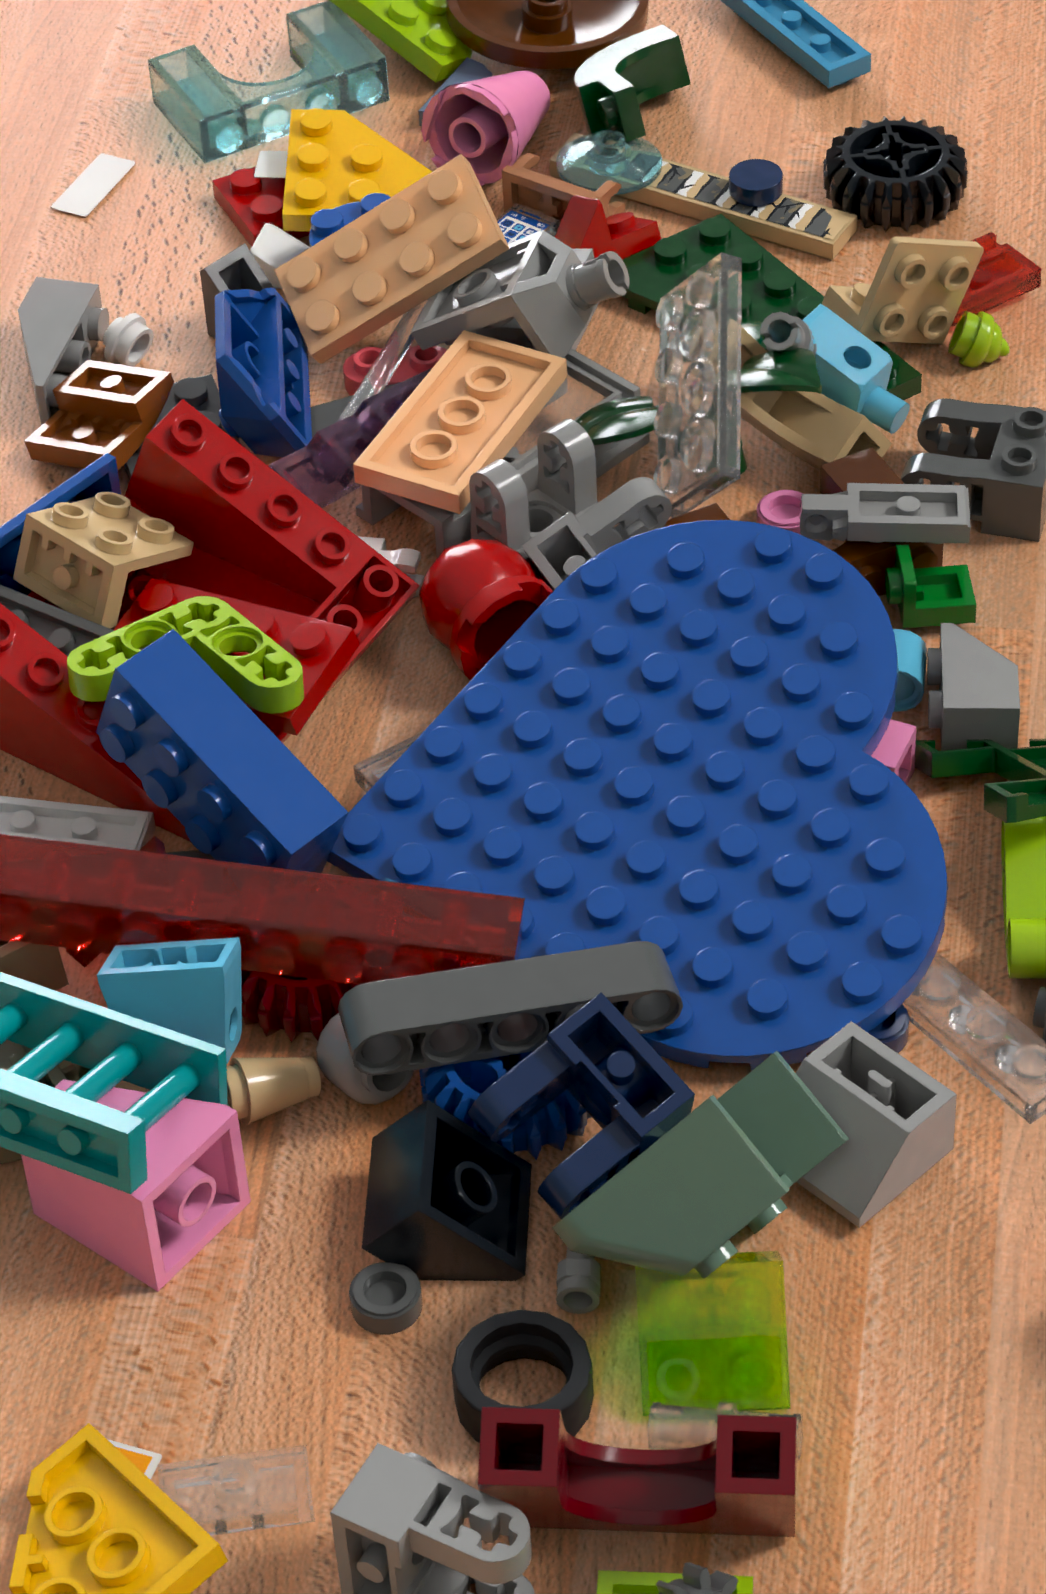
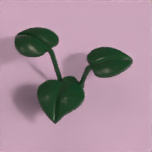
[576,321,822,482]

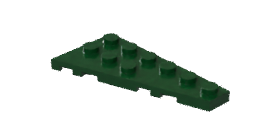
[622,214,922,400]

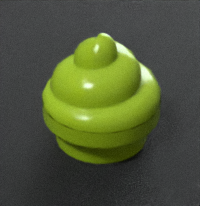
[948,311,1010,368]

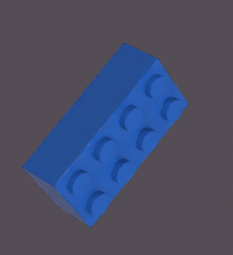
[96,629,348,902]

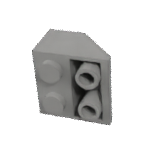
[796,1021,957,1228]

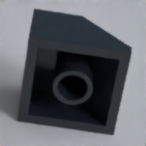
[362,1100,532,1281]

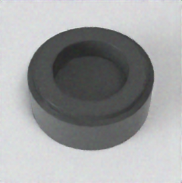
[349,1262,423,1335]

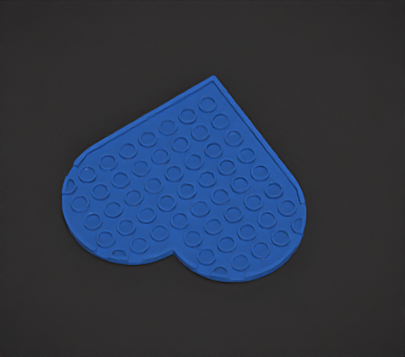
[327,520,948,1070]

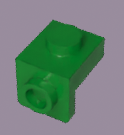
[885,544,977,628]

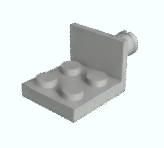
[410,230,630,358]

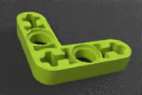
[67,596,304,714]

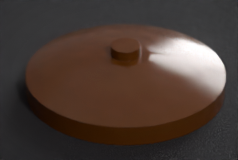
[446,0,649,70]

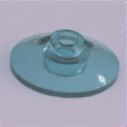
[556,130,662,195]

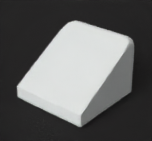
[250,223,310,289]

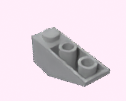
[18,277,109,425]

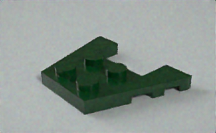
[915,739,1046,823]

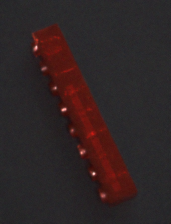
[0,834,525,984]

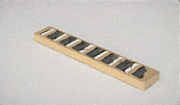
[549,133,857,260]

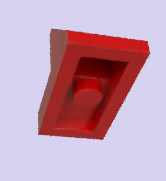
[555,195,662,259]

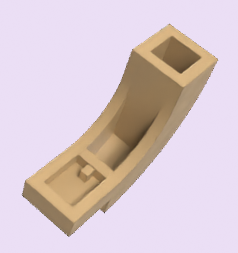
[694,320,892,470]

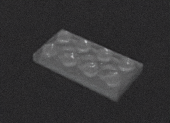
[653,252,742,518]

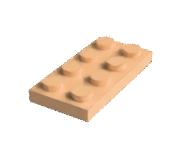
[274,154,510,364]
[353,330,567,514]

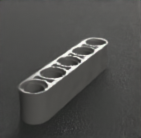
[338,941,683,1075]

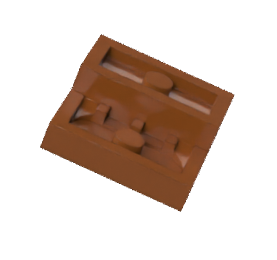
[24,360,174,470]

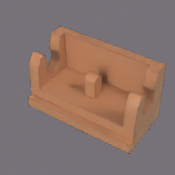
[502,153,625,232]

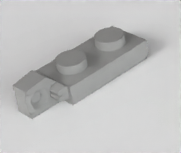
[800,483,971,544]

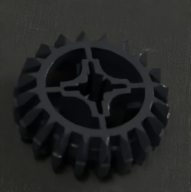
[823,116,968,232]

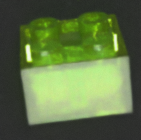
[634,1251,791,1416]

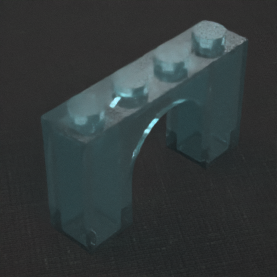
[148,0,390,163]

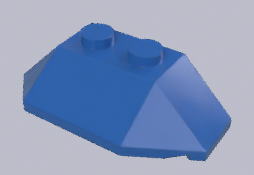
[215,288,313,460]

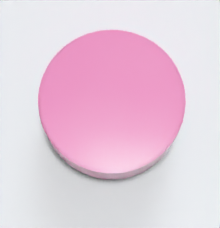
[757,490,803,534]

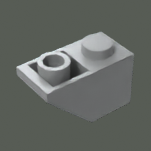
[927,623,1020,751]

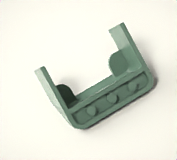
[552,1051,849,1279]

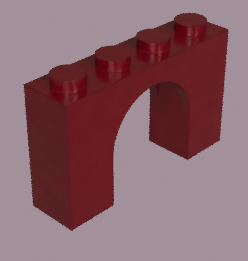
[478,1407,797,1537]

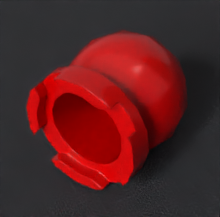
[419,539,553,681]

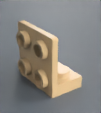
[822,236,984,344]
[13,492,194,629]

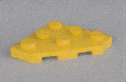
[282,108,432,231]
[9,1423,228,1594]

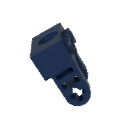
[468,992,695,1219]

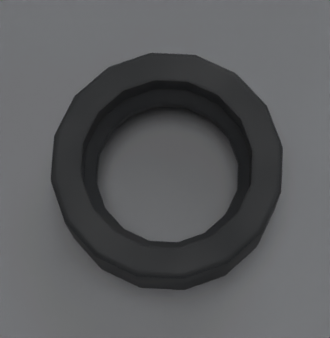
[452,1310,594,1443]

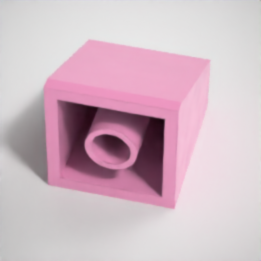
[21,1079,251,1292]

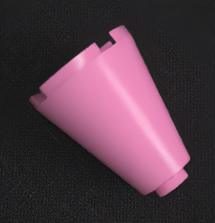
[421,71,551,186]

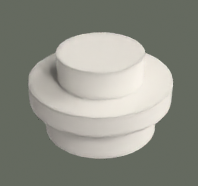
[103,313,153,366]

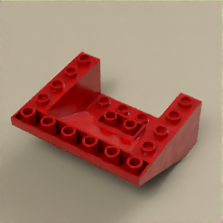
[0,399,420,842]

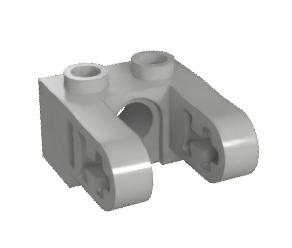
[469,419,599,580]
[522,477,672,591]
[330,1443,535,1594]

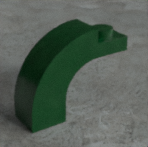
[574,25,691,142]

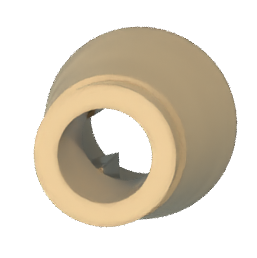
[227,1056,321,1125]

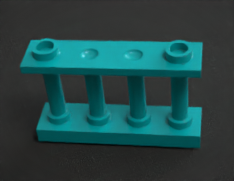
[0,972,228,1194]

